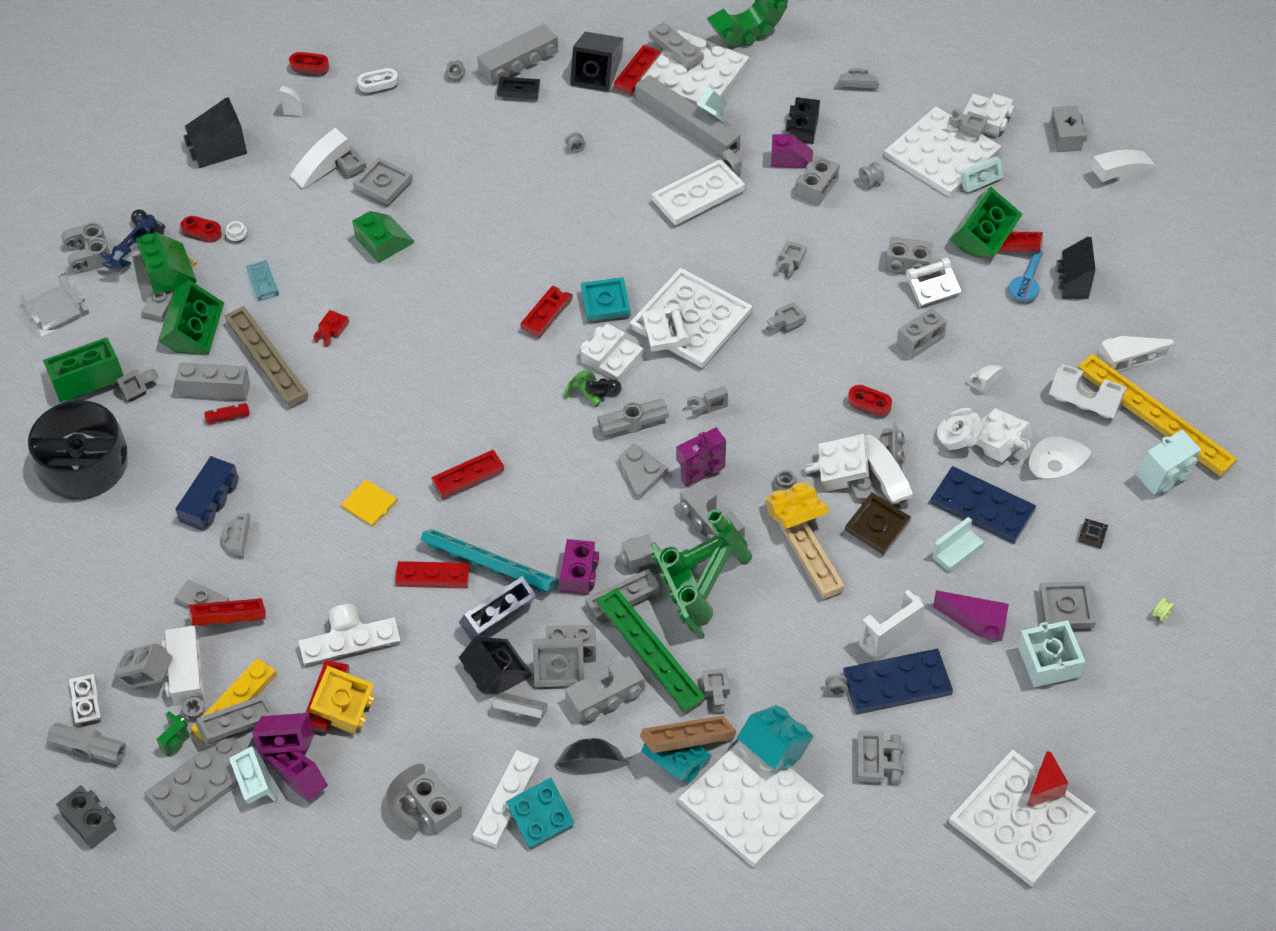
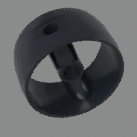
[28,400,128,499]

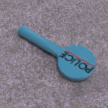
[1008,250,1043,302]

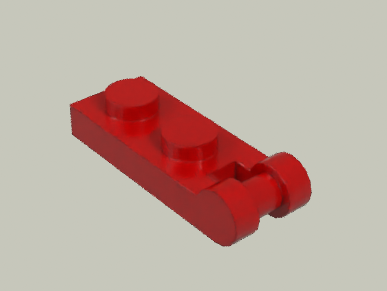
[520,285,573,337]

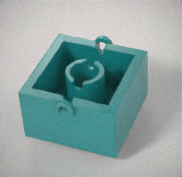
[737,705,814,770]

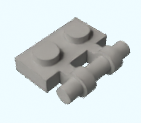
[858,731,904,784]

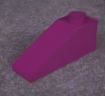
[933,590,1009,641]
[260,751,328,801]

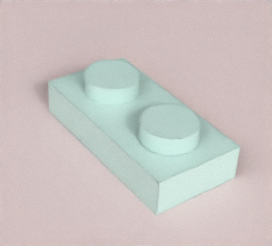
[960,156,1003,192]

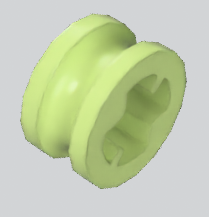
[1152,597,1175,622]

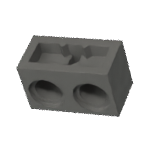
[56,785,117,849]

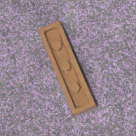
[640,715,737,753]

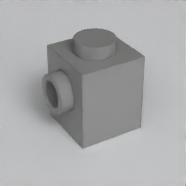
[619,534,657,574]

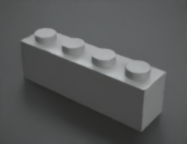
[477,24,558,85]

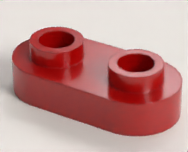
[289,52,329,74]
[180,216,222,243]
[848,385,892,416]

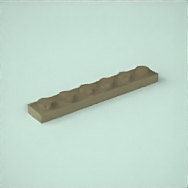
[224,306,308,408]

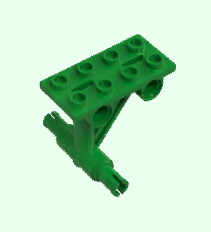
[651,509,752,638]

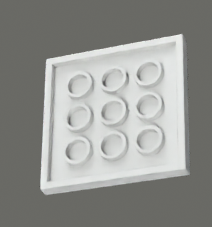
[641,30,749,108]
[884,107,1002,198]
[630,268,753,368]
[678,741,824,868]
[949,749,1096,887]

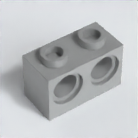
[795,155,840,206]
[885,236,933,276]
[896,308,947,359]
[546,625,596,661]
[113,643,172,689]
[405,768,462,834]

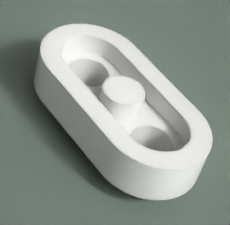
[357,68,398,93]

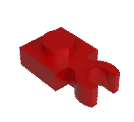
[313,310,349,347]

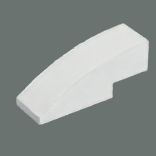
[290,128,351,190]
[1091,150,1156,182]

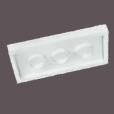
[651,159,745,226]

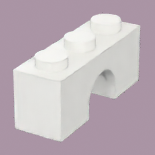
[1049,363,1127,418]

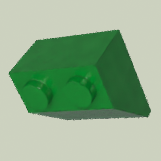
[352,211,414,263]

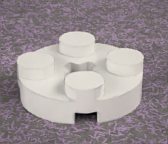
[937,408,983,450]

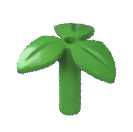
[564,370,602,407]

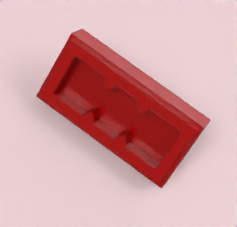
[998,232,1043,252]

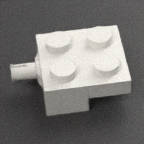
[975,408,1032,463]
[805,434,869,492]

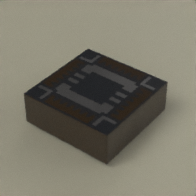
[1078,518,1108,548]

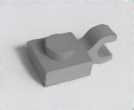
[766,302,806,335]
[116,369,159,400]
[687,386,728,415]
[702,668,730,714]

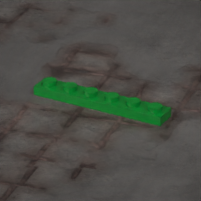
[597,587,705,714]

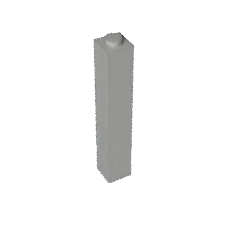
[635,75,740,158]

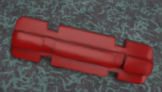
[204,403,250,424]

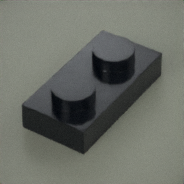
[497,76,541,99]

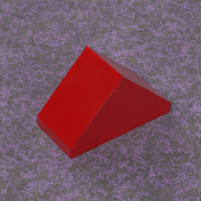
[1027,751,1069,807]

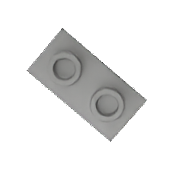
[881,422,905,472]

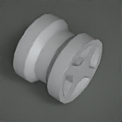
[859,162,884,187]

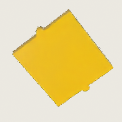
[341,479,397,527]

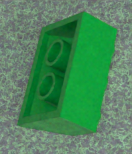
[949,187,1023,258]
[136,232,197,295]
[158,280,224,355]
[43,337,124,403]

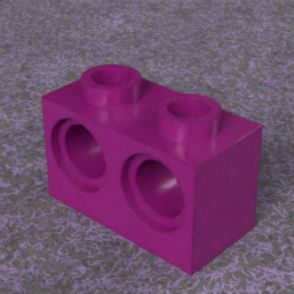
[560,539,600,595]

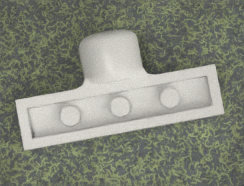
[299,604,401,666]

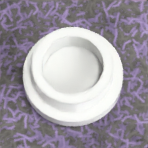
[225,221,247,241]

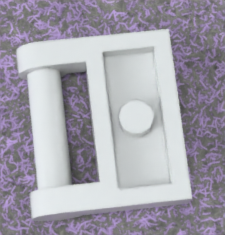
[906,257,961,307]
[642,304,690,352]

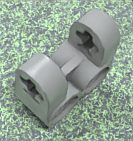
[61,222,110,273]

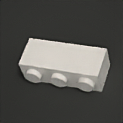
[162,625,204,706]

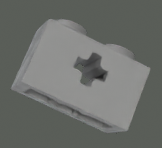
[1050,106,1087,152]

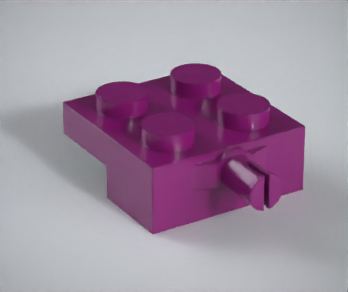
[676,427,726,486]

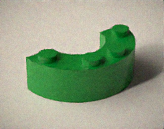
[707,0,788,46]

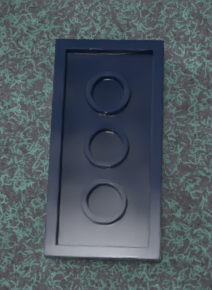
[930,466,1037,544]
[843,648,953,715]

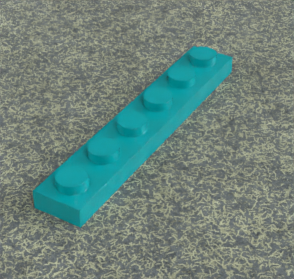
[420,529,559,592]

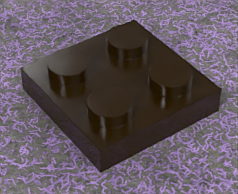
[845,492,911,555]

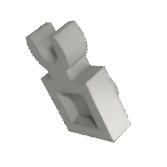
[948,109,988,137]
[777,241,807,277]

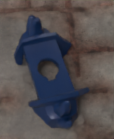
[101,215,160,273]

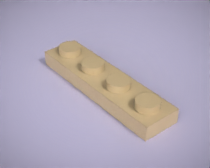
[780,522,845,599]

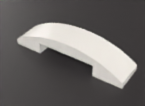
[865,434,913,505]

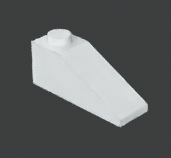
[1098,336,1174,373]

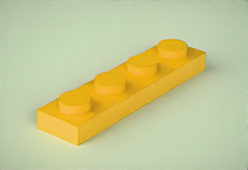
[191,658,277,745]

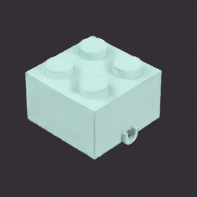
[1136,429,1201,496]
[1017,620,1085,687]

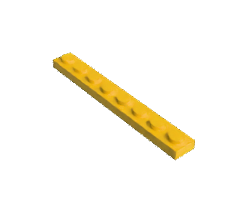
[1077,354,1237,477]

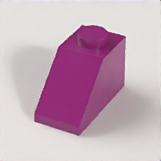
[771,134,813,168]

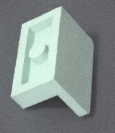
[696,87,731,127]
[932,517,984,573]
[229,747,278,804]

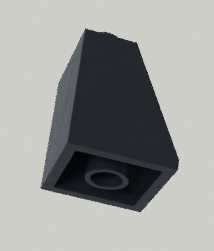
[570,31,624,92]
[183,97,247,168]

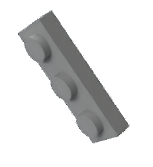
[649,22,704,69]
[585,569,661,622]
[195,694,276,744]

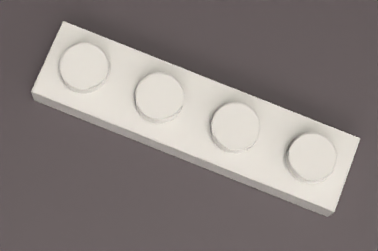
[473,750,540,849]

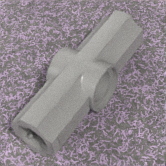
[597,399,669,436]
[47,722,127,765]

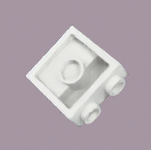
[963,93,1015,138]
[580,323,644,381]

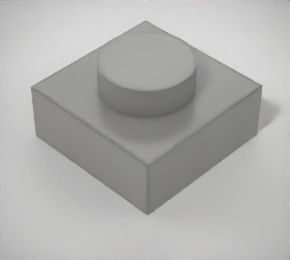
[722,149,742,177]

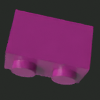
[252,712,315,754]

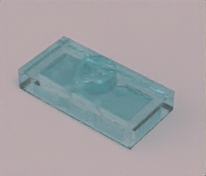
[246,260,279,301]

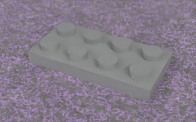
[144,735,244,832]

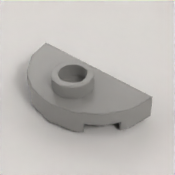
[837,68,879,88]
[222,513,250,557]

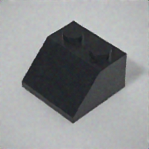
[1056,237,1096,299]
[458,637,532,694]

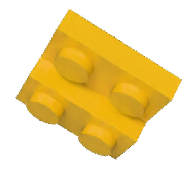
[765,482,829,529]
[309,666,375,734]

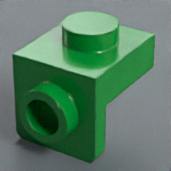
[156,711,190,757]

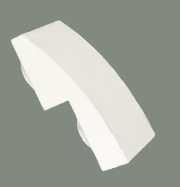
[69,674,101,725]

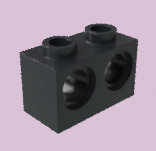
[786,97,820,144]

